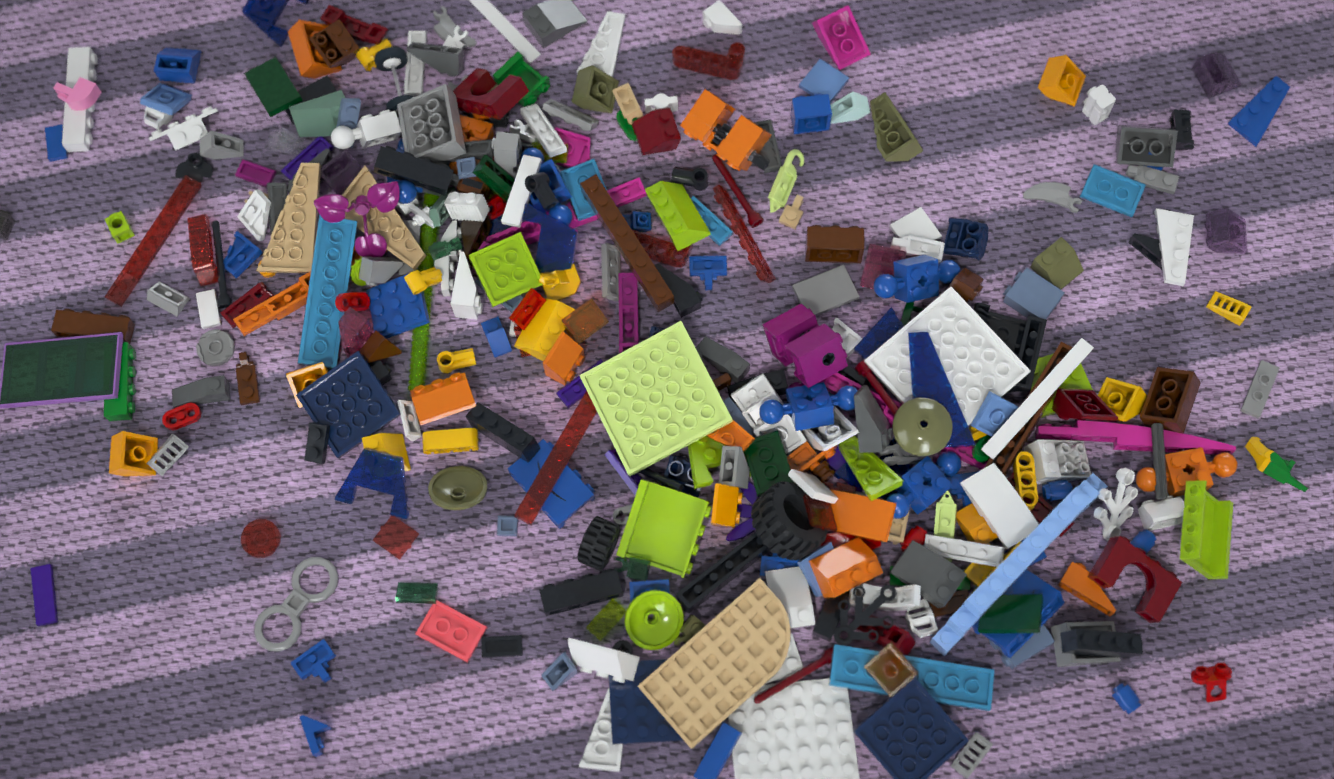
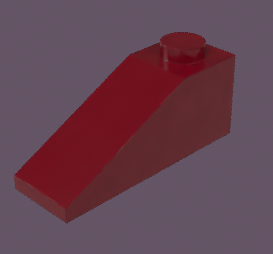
[853,615,916,656]

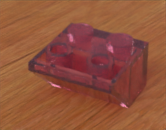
[860,244,907,289]
[338,307,373,358]

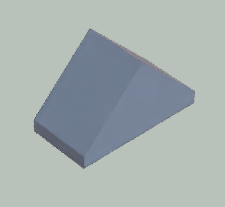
[541,652,578,691]

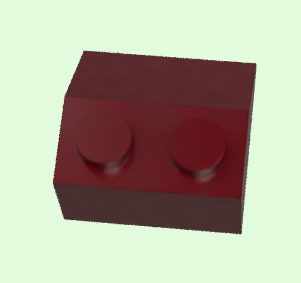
[632,108,681,156]

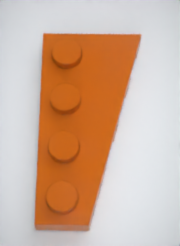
[707,420,755,452]

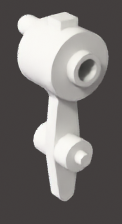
[395,195,435,229]

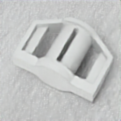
[645,93,678,113]
[144,106,177,129]
[906,599,938,638]

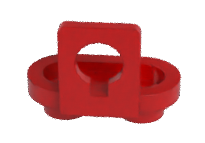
[1191,662,1232,703]

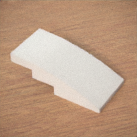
[731,373,807,454]
[960,463,1039,549]

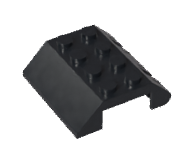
[973,303,1047,392]

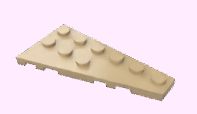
[256,163,321,273]
[342,165,426,270]

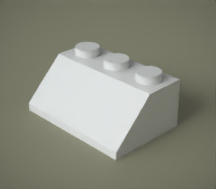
[568,638,640,683]

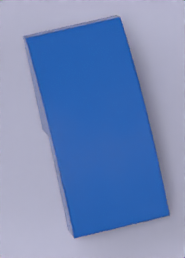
[622,211,652,233]

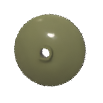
[892,398,952,457]
[428,466,487,510]

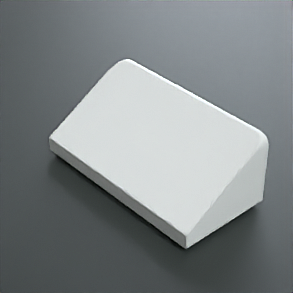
[397,400,422,441]

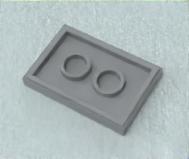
[792,265,860,316]

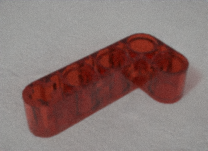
[672,42,745,80]
[188,214,218,286]
[632,230,693,268]

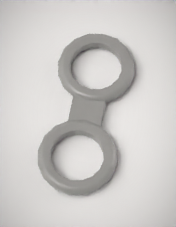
[254,557,338,651]

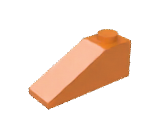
[1057,562,1116,617]

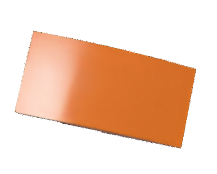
[818,489,897,542]

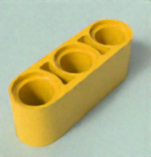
[422,428,479,454]
[1013,451,1038,511]

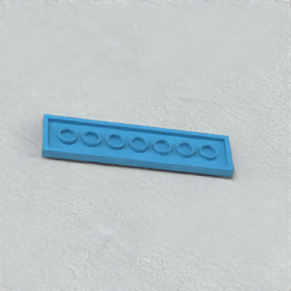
[297,215,357,369]
[829,644,995,711]

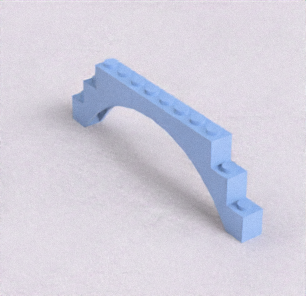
[929,473,1108,656]

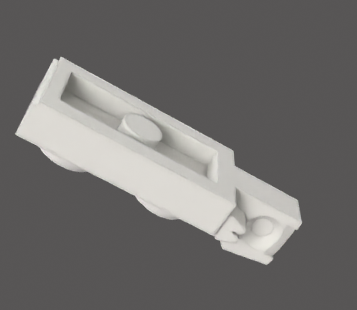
[890,235,945,262]

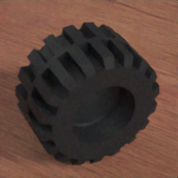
[578,516,620,571]

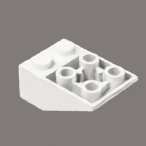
[1024,440,1091,484]

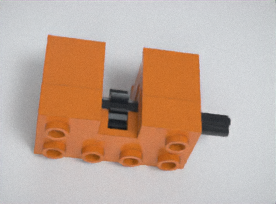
[680,89,771,171]

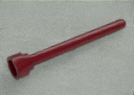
[712,154,764,228]
[855,360,899,416]
[753,647,833,704]

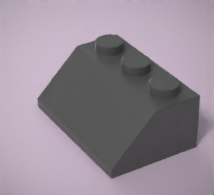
[1116,125,1178,168]

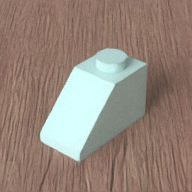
[831,92,870,124]

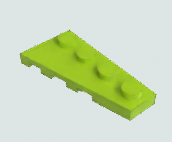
[839,436,903,501]

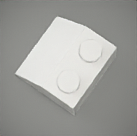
[1138,496,1184,531]

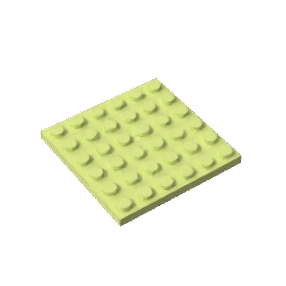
[579,321,733,476]

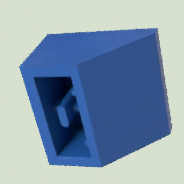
[154,48,201,84]

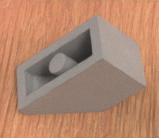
[200,131,244,160]
[359,257,403,286]
[719,446,750,489]

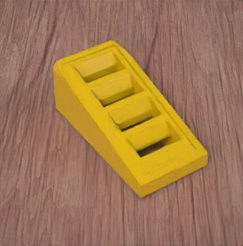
[1206,291,1252,326]

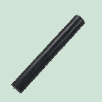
[639,468,684,492]

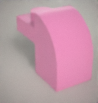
[54,77,102,111]

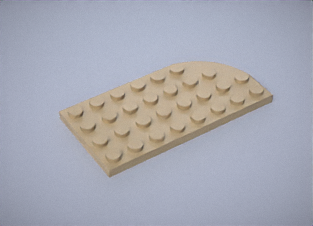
[638,578,790,749]

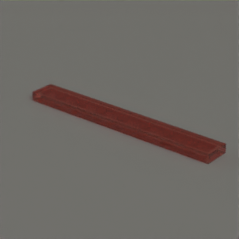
[105,175,202,307]
[514,391,597,526]

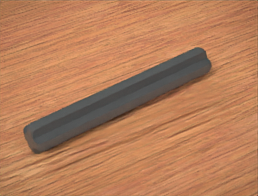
[1151,423,1168,500]

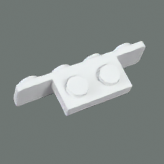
[149,106,218,150]

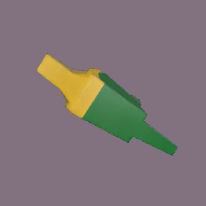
[1245,437,1308,492]

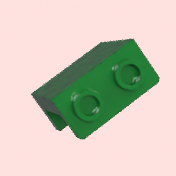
[493,51,550,107]

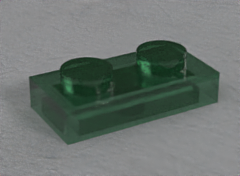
[395,582,438,604]

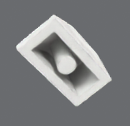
[702,0,742,35]

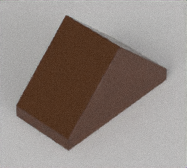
[359,330,402,363]

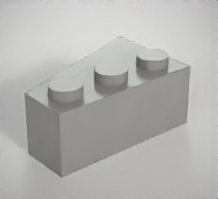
[492,131,523,188]

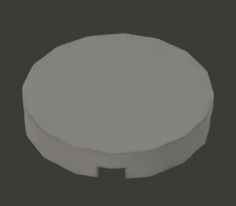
[196,329,235,367]

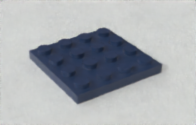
[296,351,401,458]
[608,659,684,745]
[853,677,969,779]

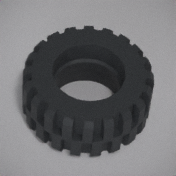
[751,482,828,560]

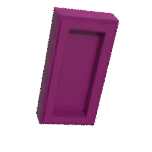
[235,159,276,188]

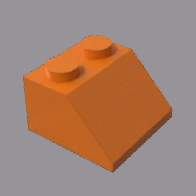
[543,331,585,386]

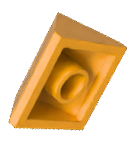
[286,362,328,408]

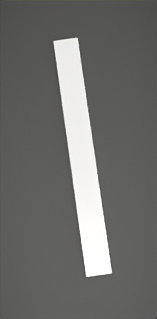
[469,0,541,63]
[981,338,1094,459]

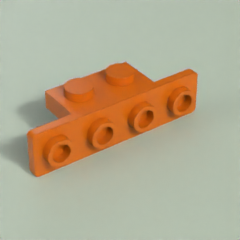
[787,441,837,473]

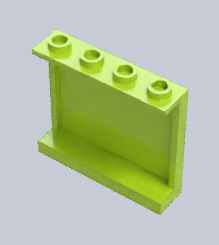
[616,479,712,578]
[1180,480,1234,579]

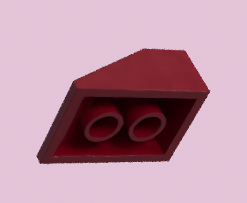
[1052,388,1118,421]

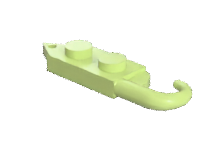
[768,149,804,213]
[934,490,957,562]

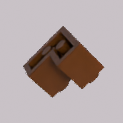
[949,268,984,304]

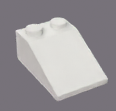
[450,251,483,320]
[802,406,859,451]
[765,567,815,629]

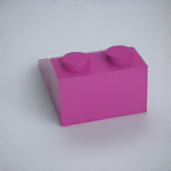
[812,5,871,70]

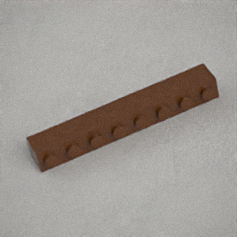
[580,174,674,312]
[985,341,1073,476]

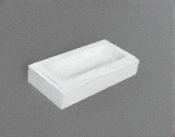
[196,289,221,329]

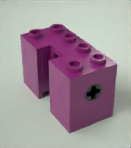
[762,304,848,388]

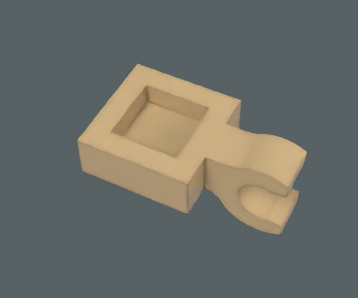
[779,194,804,230]

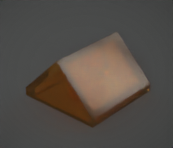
[561,298,609,345]
[863,642,919,697]

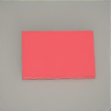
[415,599,487,663]

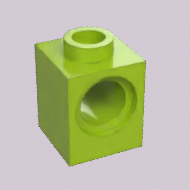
[104,211,135,244]

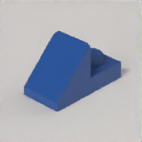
[481,317,512,358]
[299,715,332,757]

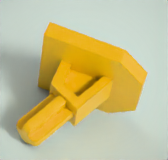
[538,259,581,301]

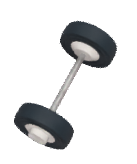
[375,47,414,117]

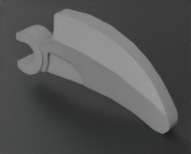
[433,6,476,48]
[1023,182,1082,213]

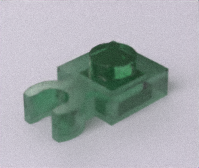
[428,237,462,261]
[614,557,651,581]

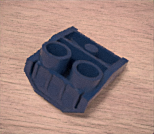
[943,218,988,260]
[661,455,702,498]

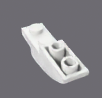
[434,221,462,297]

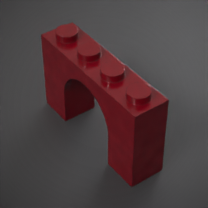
[452,68,529,120]
[1088,536,1182,623]

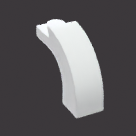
[849,583,921,611]

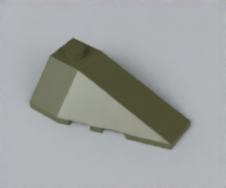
[870,92,923,162]

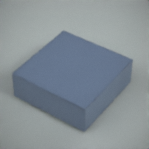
[456,157,476,179]
[497,516,518,536]

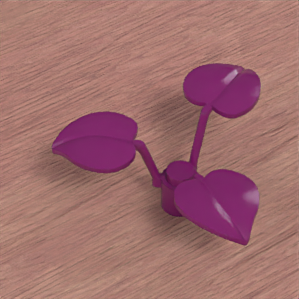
[314,181,400,257]

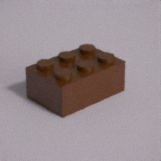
[805,225,864,263]
[1139,367,1201,434]

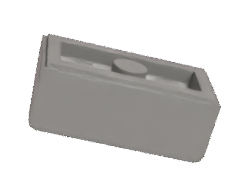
[147,282,190,316]

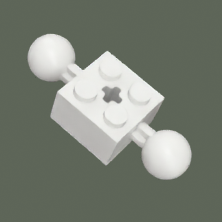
[331,110,402,149]

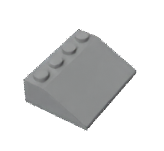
[397,84,466,162]

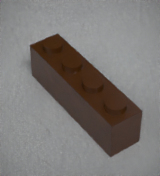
[51,308,135,344]

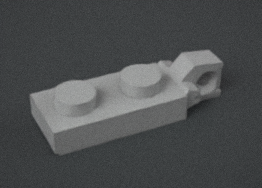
[1125,165,1179,195]

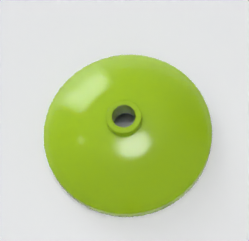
[624,590,684,650]

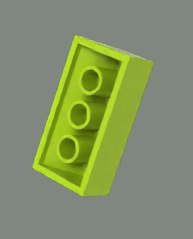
[645,181,711,251]

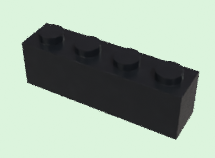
[373,146,454,196]
[465,402,541,463]
[539,569,623,616]
[1060,629,1143,658]

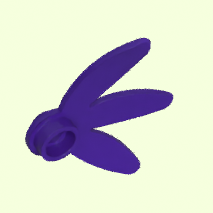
[726,481,758,541]

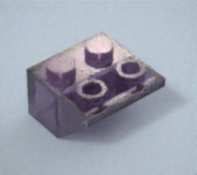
[1192,52,1242,98]
[320,149,362,195]

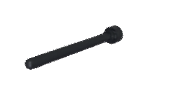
[212,220,232,309]

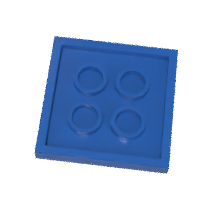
[366,273,430,339]

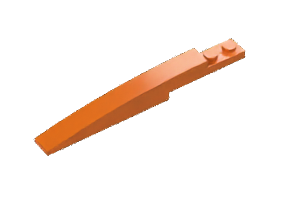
[233,246,388,336]

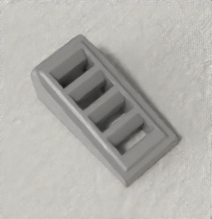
[146,434,189,476]
[951,732,993,779]

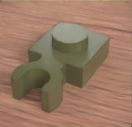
[674,615,706,646]

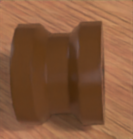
[811,460,836,484]

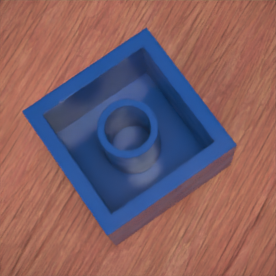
[790,94,832,134]

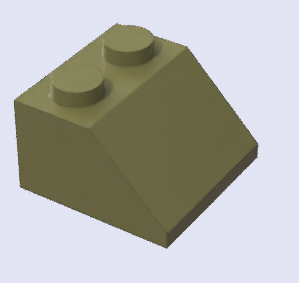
[572,65,619,113]
[1030,237,1084,290]

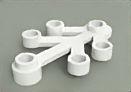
[1094,468,1138,541]

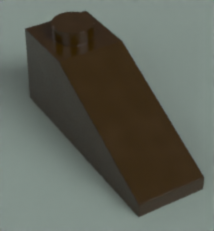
[461,214,493,266]

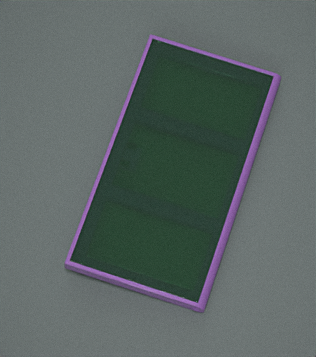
[0,332,123,408]

